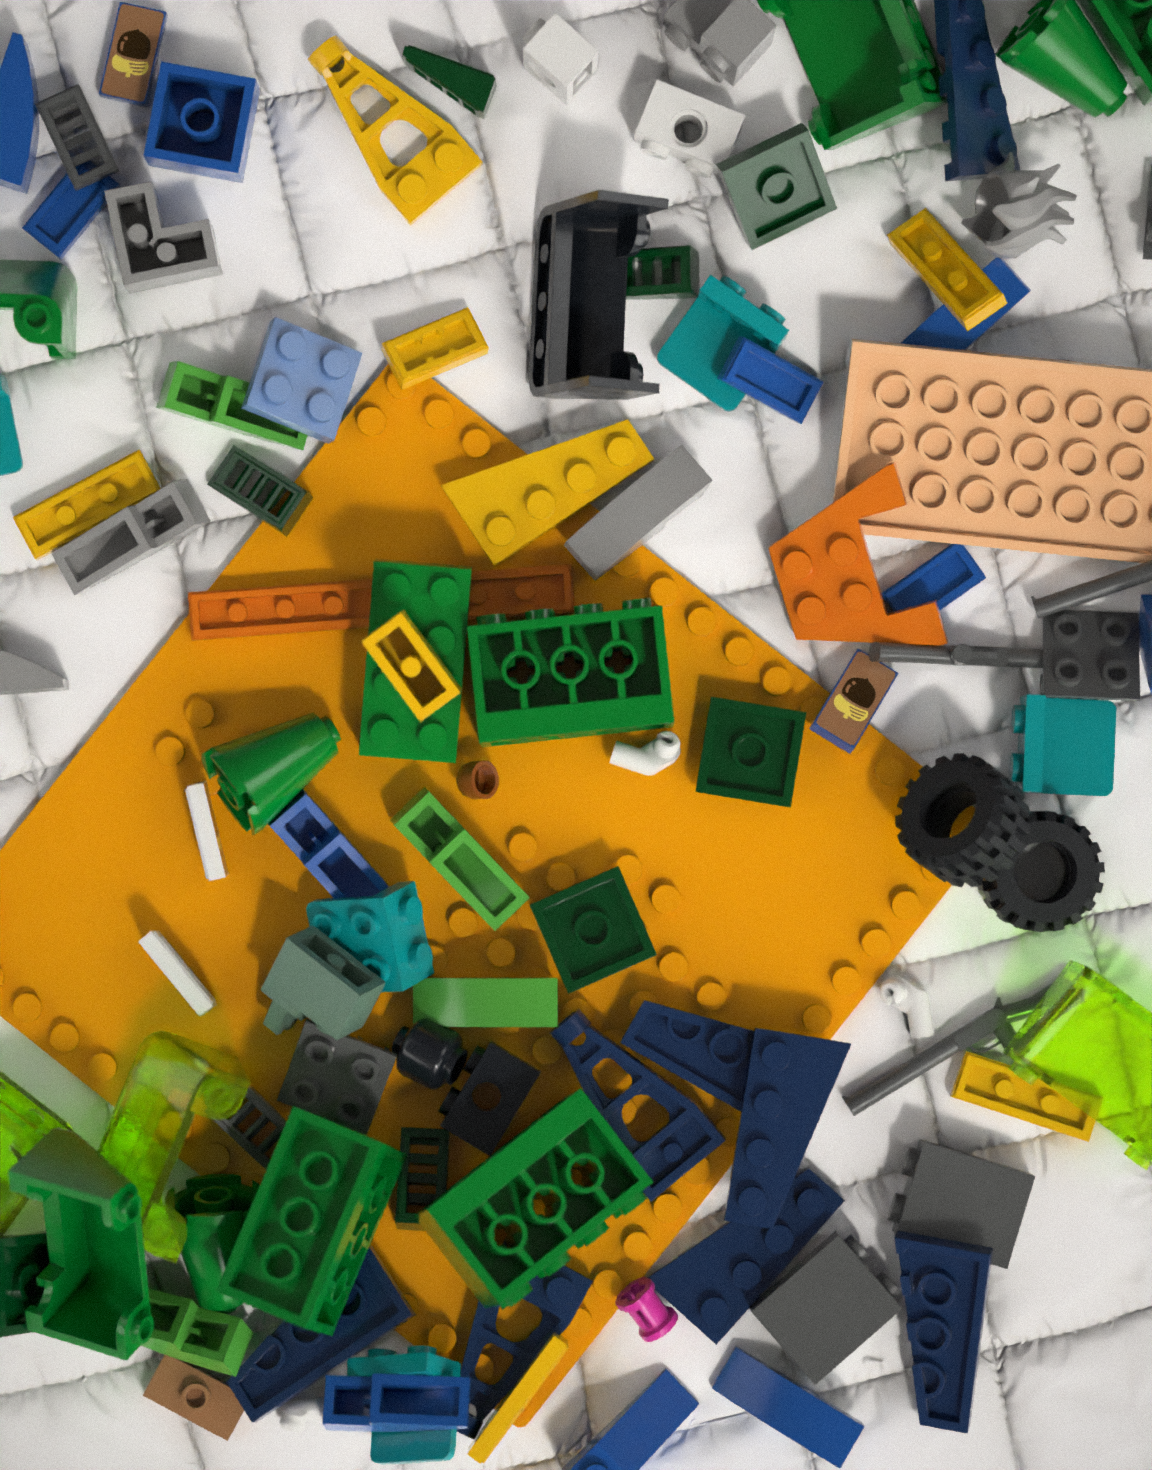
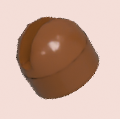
[456,761,499,800]

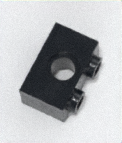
[438,1041,541,1156]

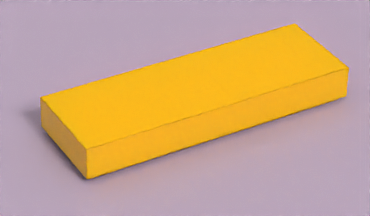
[887,208,1007,331]
[12,449,161,560]
[950,1051,1104,1142]
[467,1332,568,1464]

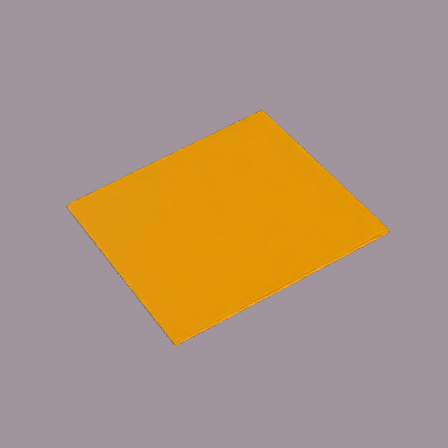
[0,364,975,1428]

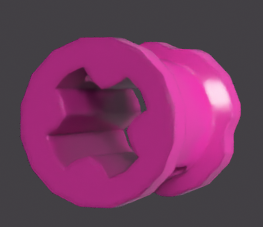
[615,1277,678,1342]

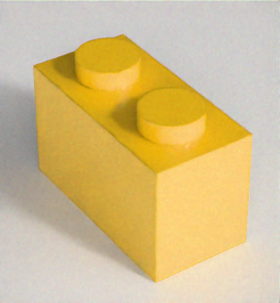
[361,609,461,722]

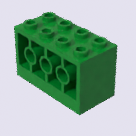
[467,598,675,748]
[414,1088,653,1309]
[216,1106,407,1336]

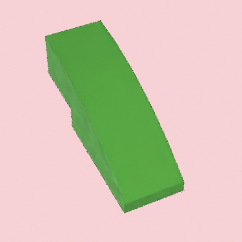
[156,361,308,450]
[390,787,530,931]
[413,977,558,1027]
[141,1288,254,1377]

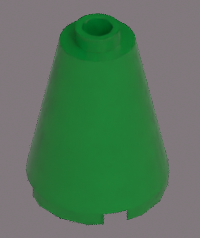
[995,0,1127,118]
[201,713,341,835]
[165,1174,260,1314]

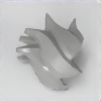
[961,152,1077,259]

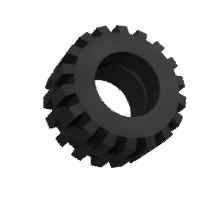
[895,753,1031,888]
[978,811,1105,932]

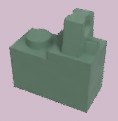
[261,925,386,1040]

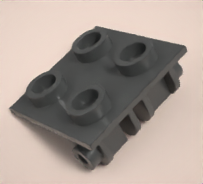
[1039,610,1140,702]
[277,1019,397,1135]

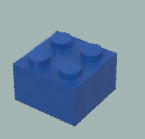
[143,61,260,183]

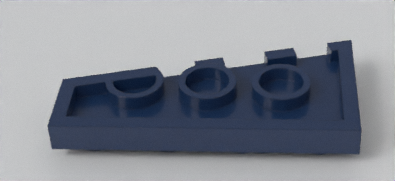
[934,0,1021,181]
[620,1000,754,1111]
[724,1027,852,1229]
[646,1167,845,1345]
[894,1230,993,1434]
[227,1244,416,1423]

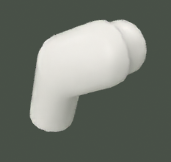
[609,731,681,776]
[880,976,935,1039]
[279,1397,324,1433]

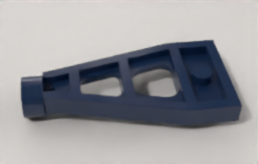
[550,1008,726,1201]
[457,1236,593,1440]

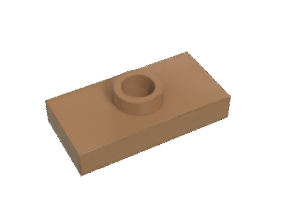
[143,1354,244,1441]

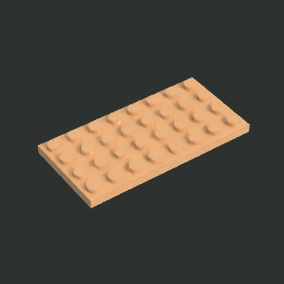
[833,338,1152,563]

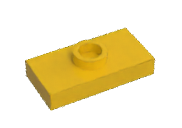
[381,307,489,390]

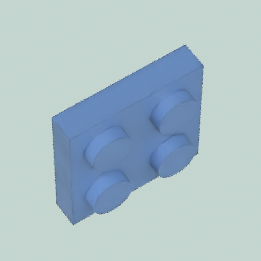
[241,317,362,444]

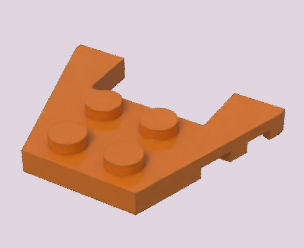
[768,462,948,645]

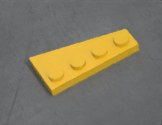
[441,419,655,567]

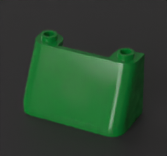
[757,0,947,150]
[0,260,78,359]
[8,1128,154,1361]

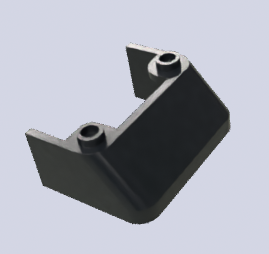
[529,190,669,400]

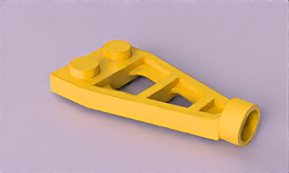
[308,35,483,226]

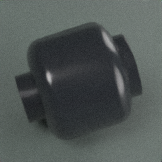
[392,1018,467,1090]

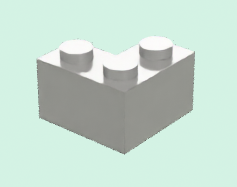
[663,0,776,87]
[104,181,223,294]

